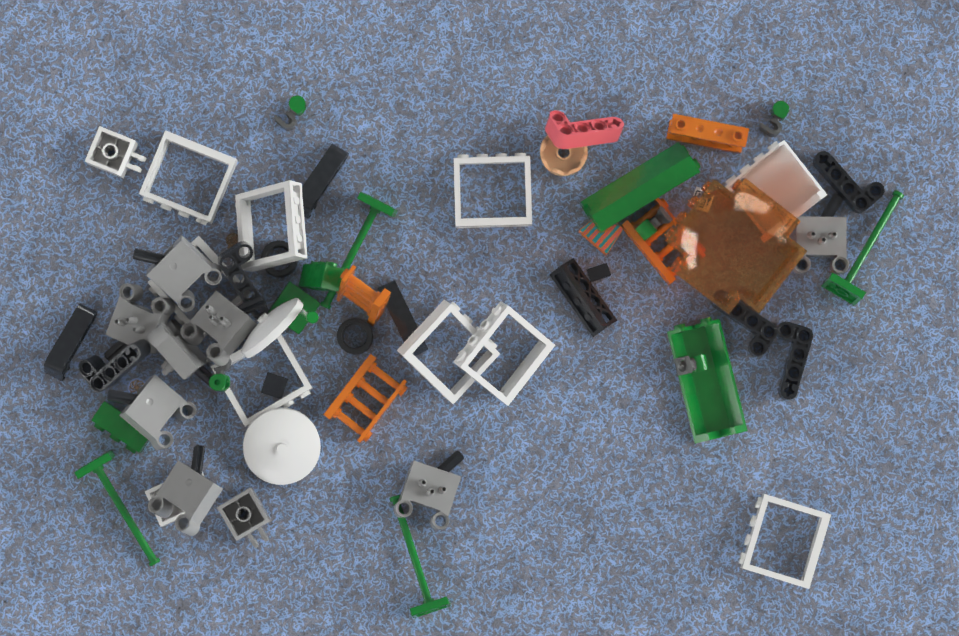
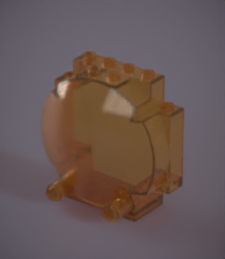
[665,178,807,314]

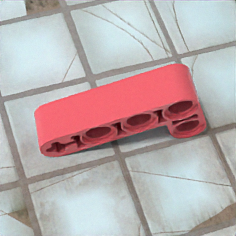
[545,110,624,149]

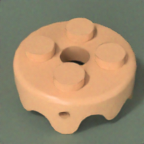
[540,135,588,176]

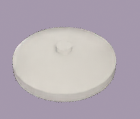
[241,298,303,358]
[243,408,321,485]

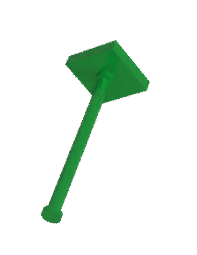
[821,190,904,306]
[320,192,398,310]
[268,281,320,334]
[74,449,160,567]
[389,495,451,618]

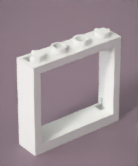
[139,130,238,225]
[454,153,532,228]
[235,180,307,272]
[147,236,252,337]
[397,300,500,404]
[453,301,555,406]
[210,333,313,427]
[739,494,831,589]

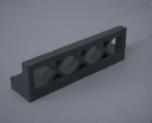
[549,258,617,337]

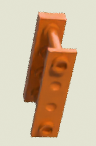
[666,114,749,154]
[621,198,706,285]
[336,265,391,326]
[323,353,408,443]

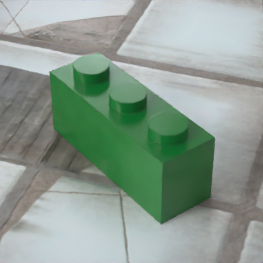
[298,261,343,292]
[91,401,149,454]

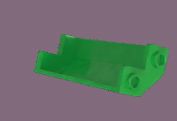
[580,142,701,234]
[667,317,748,444]

